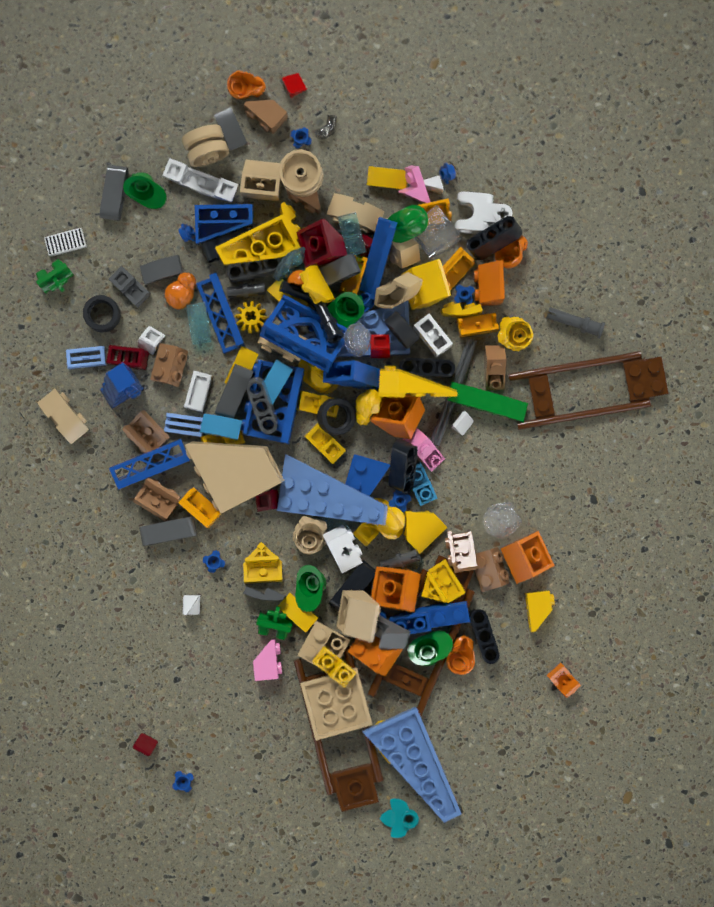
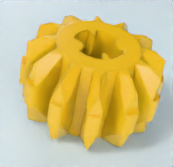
[235,301,268,334]

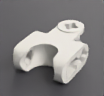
[454,192,512,234]

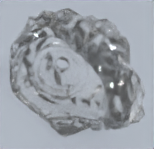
[343,322,371,357]
[483,502,522,539]

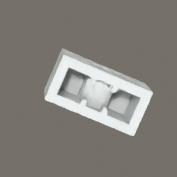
[413,314,453,358]
[323,524,363,573]

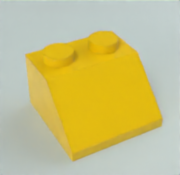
[401,259,451,310]

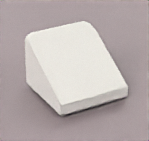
[423,176,444,193]
[137,326,165,355]
[452,411,473,435]

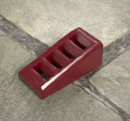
[106,345,149,370]

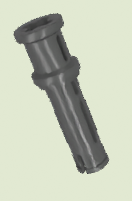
[546,307,605,339]

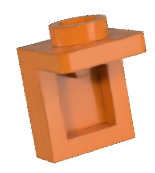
[546,663,581,698]

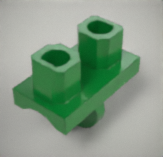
[36,259,74,294]
[256,606,293,640]

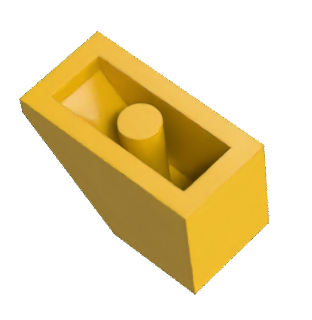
[525,590,555,632]

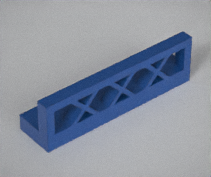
[359,217,398,300]
[196,273,245,354]
[109,439,190,490]

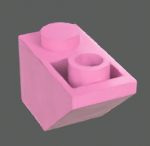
[403,428,445,472]
[253,639,282,681]

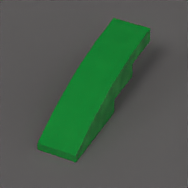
[447,382,528,422]

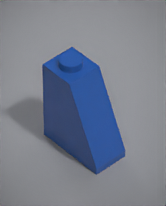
[323,360,380,390]

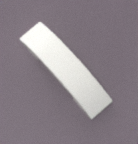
[162,158,239,203]

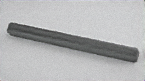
[431,338,477,446]

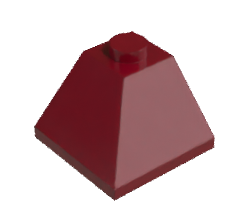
[296,219,347,268]

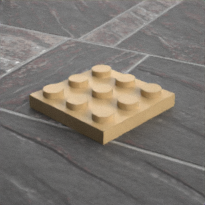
[300,667,373,740]

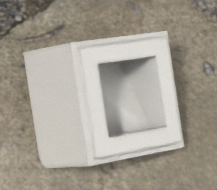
[183,595,200,615]

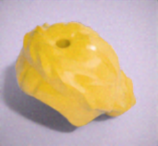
[497,317,534,352]
[355,389,384,425]

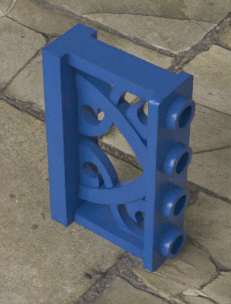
[260,295,351,373]
[240,359,305,445]

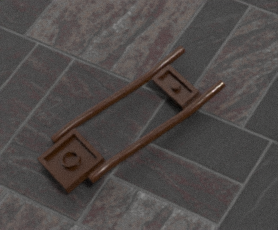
[508,351,669,430]
[367,555,475,717]
[294,646,383,812]

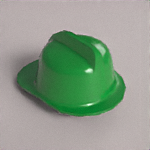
[123,172,167,209]
[388,205,428,243]
[327,292,365,329]
[295,565,326,612]
[408,631,453,666]

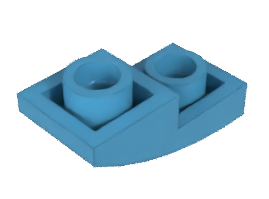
[258,359,293,404]
[200,414,242,440]
[412,462,437,506]

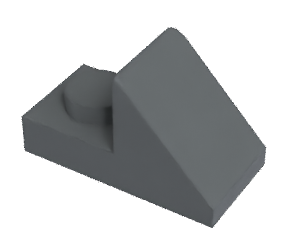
[374,615,410,649]

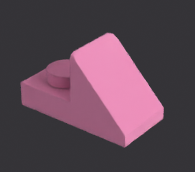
[398,165,430,203]

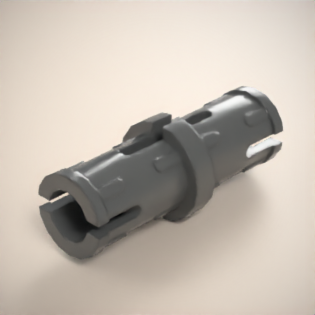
[226,283,266,299]
[380,549,421,568]

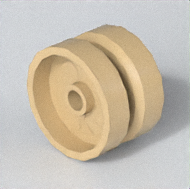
[181,124,230,167]
[279,149,324,197]

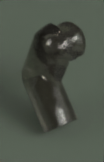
[315,115,337,140]

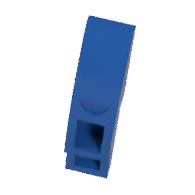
[389,601,470,634]

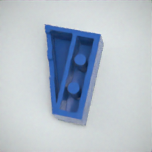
[195,204,254,245]
[100,363,144,409]
[345,454,390,496]

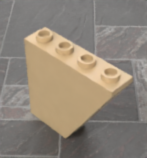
[185,441,285,513]

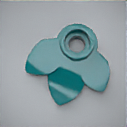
[380,798,419,838]

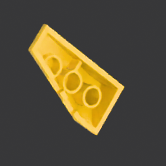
[215,214,301,265]
[379,366,457,397]

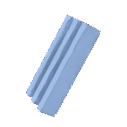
[66,346,106,369]
[164,413,203,437]

